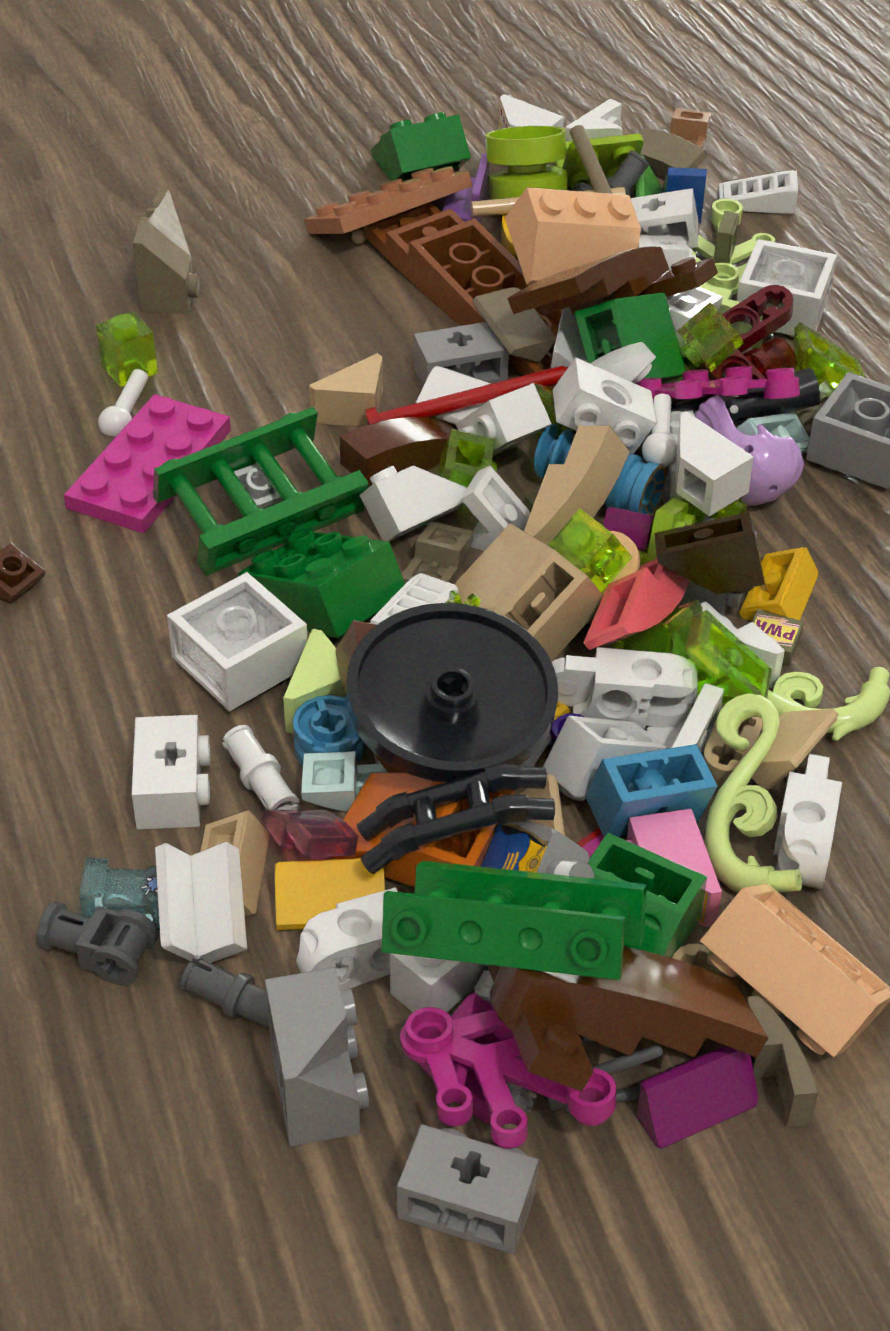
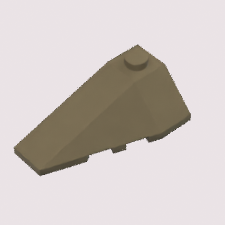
[133,189,200,313]

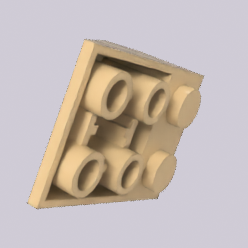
[454,523,603,662]

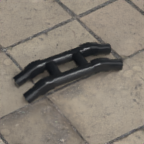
[357,763,555,874]

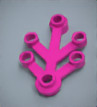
[636,366,800,399]
[400,1007,616,1148]

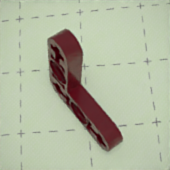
[688,285,793,421]

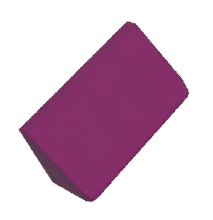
[636,1046,758,1148]

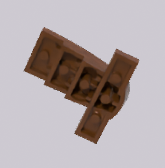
[507,246,718,315]
[487,946,768,1092]

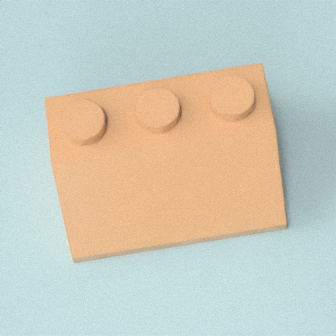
[505,187,641,285]
[700,883,890,1058]

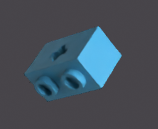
[585,744,718,837]

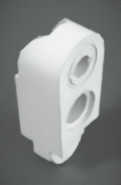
[552,647,698,729]
[773,753,842,890]
[296,888,398,991]

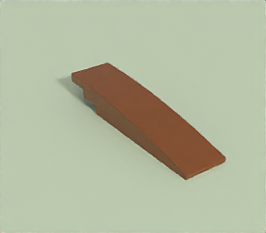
[363,202,563,394]

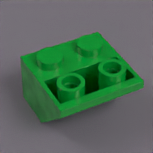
[371,112,471,181]
[574,293,686,383]

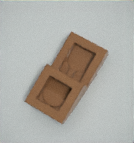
[669,108,711,149]

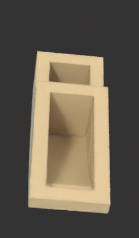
[524,426,630,555]

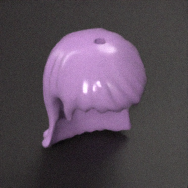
[695,395,804,506]

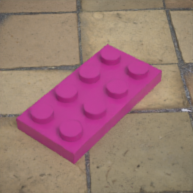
[64,394,231,533]

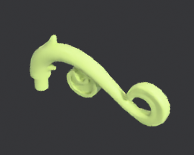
[688,655,890,741]
[704,694,802,893]

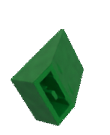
[237,528,405,638]
[588,833,707,958]

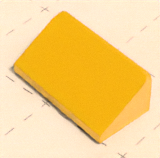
[739,547,818,621]
[274,858,385,930]

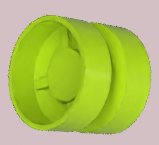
[485,126,568,200]

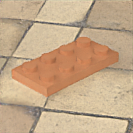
[304,166,472,234]

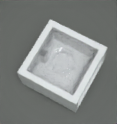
[737,239,837,340]
[167,572,307,712]

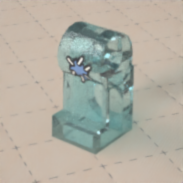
[79,858,160,931]

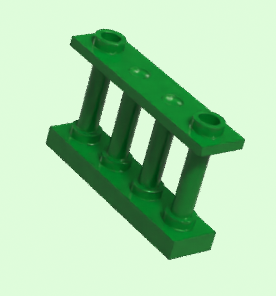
[153,407,369,576]
[381,861,647,980]

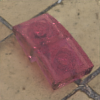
[261,809,359,860]

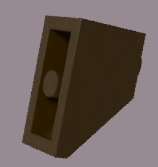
[655,512,765,595]

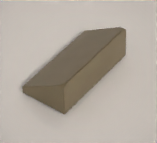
[472,287,556,362]

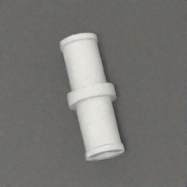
[222,725,299,820]

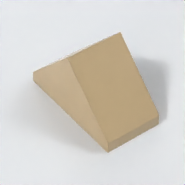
[309,353,383,427]

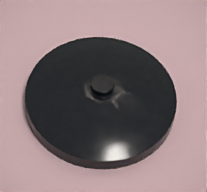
[346,603,558,782]

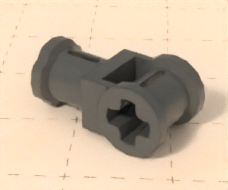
[36,901,159,985]

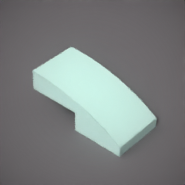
[301,751,388,812]

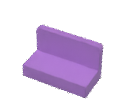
[442,153,490,224]

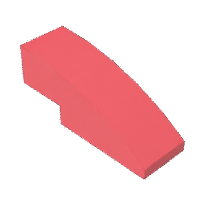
[583,559,690,650]

